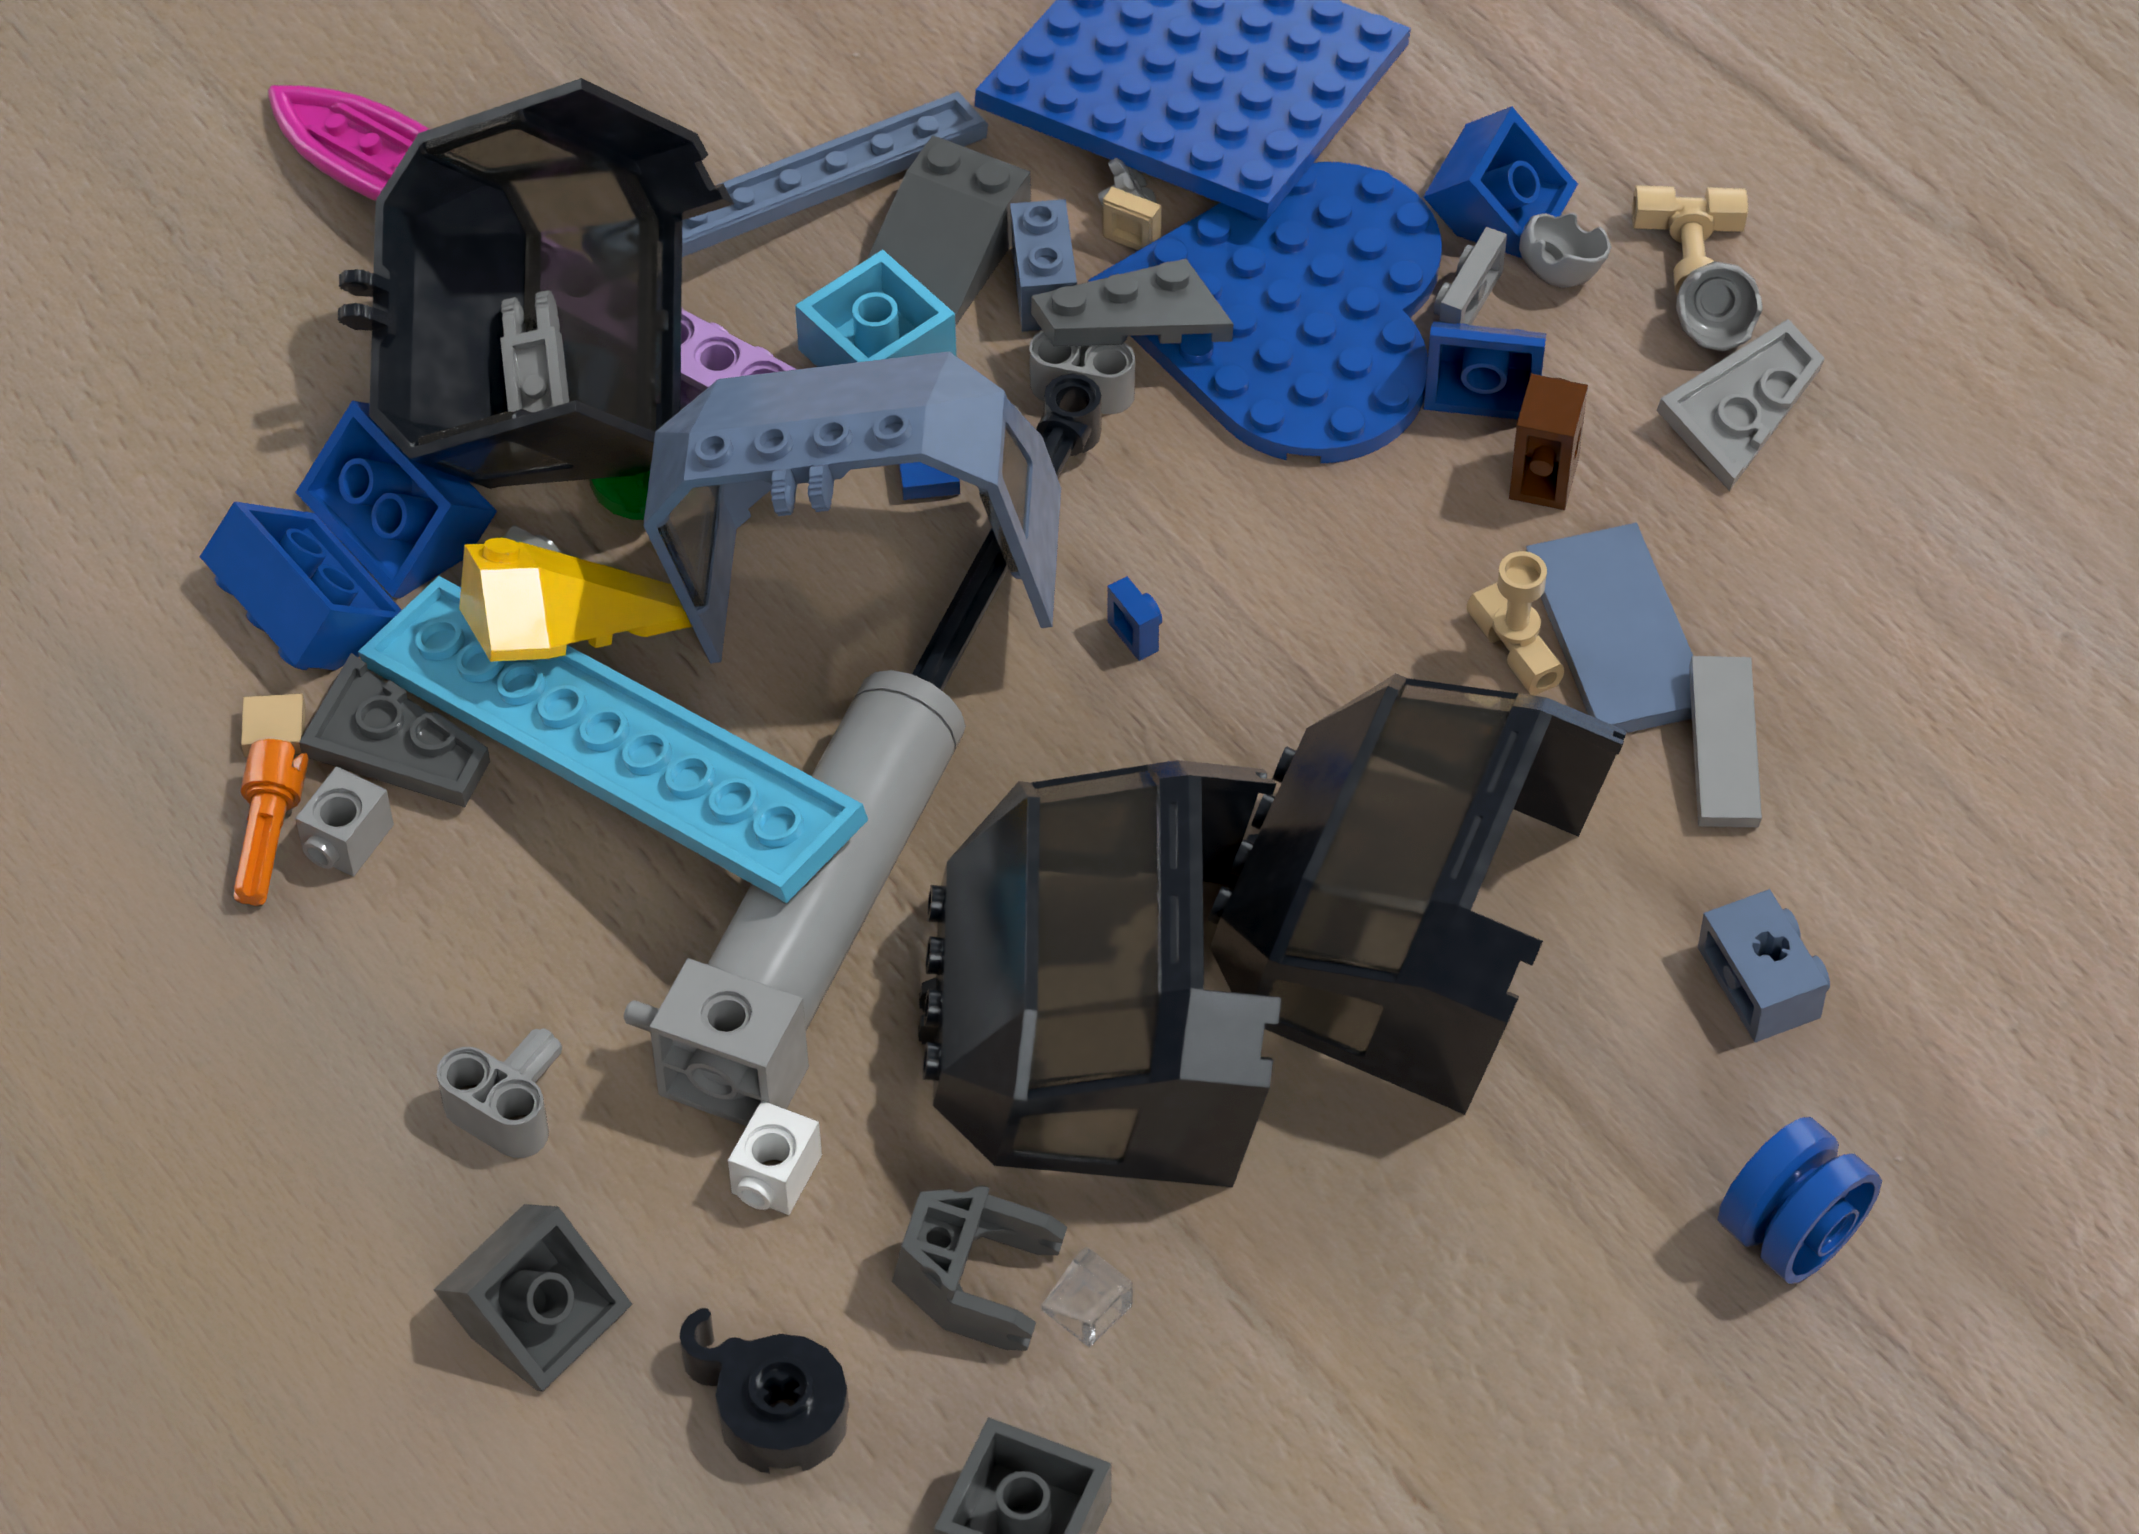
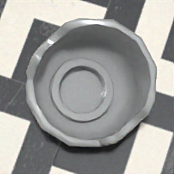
[1519,213,1612,288]
[1676,261,1762,351]

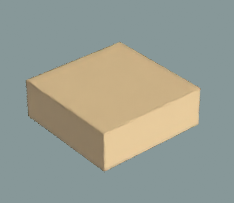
[1103,187,1161,251]
[241,694,306,757]

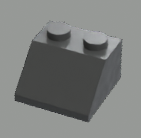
[434,1204,632,1392]

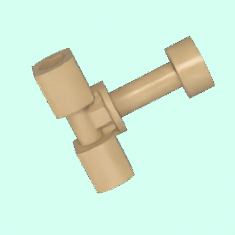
[1632,185,1748,295]
[1467,551,1564,696]

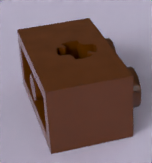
[1509,374,1588,510]

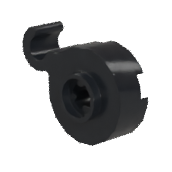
[679,1308,849,1473]

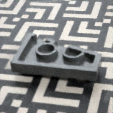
[299,653,490,807]

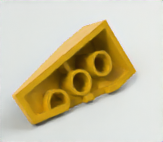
[459,538,692,662]

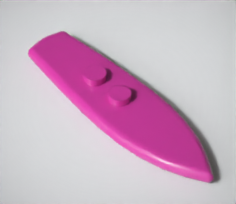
[268,85,525,201]

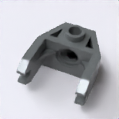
[892,1186,1067,1351]

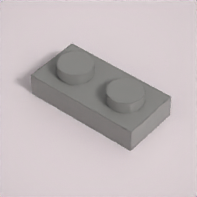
[1434,227,1507,325]

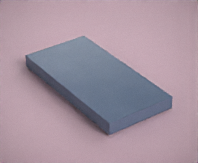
[1526,523,1693,733]

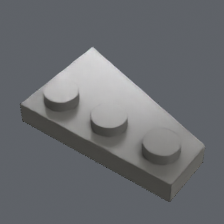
[1656,319,1825,491]

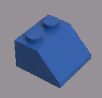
[1423,106,1578,258]
[1424,321,1547,420]

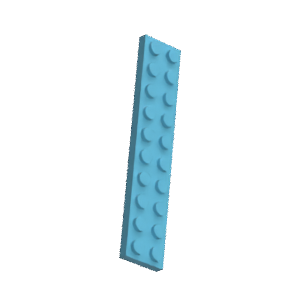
[358,576,868,903]

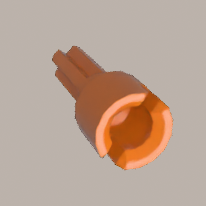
[233,739,309,906]

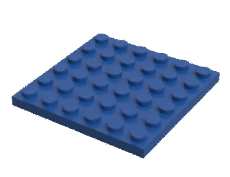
[974,0,1411,221]

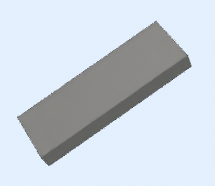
[1689,656,1762,828]

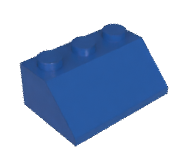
[295,400,497,598]
[200,501,402,670]

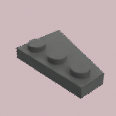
[1031,259,1234,347]

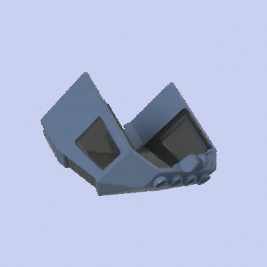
[643,351,1061,663]

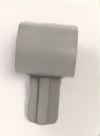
[1029,330,1135,414]
[437,1028,562,1158]

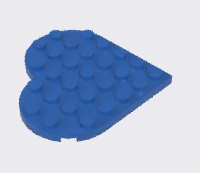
[1088,162,1442,464]

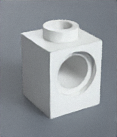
[728,1100,822,1215]

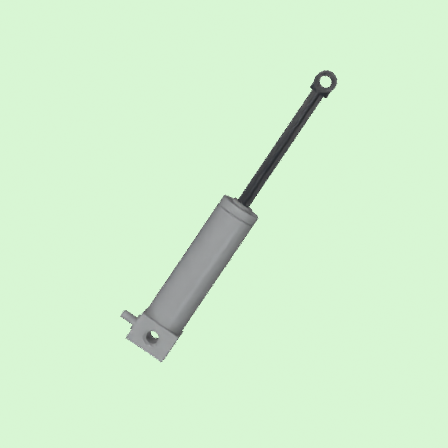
[624,373,1102,1126]

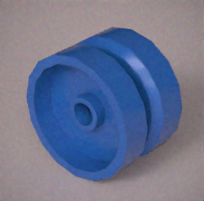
[1717,1117,1882,1284]

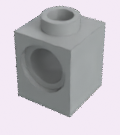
[295,766,394,877]

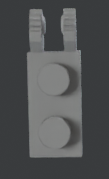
[500,290,569,451]

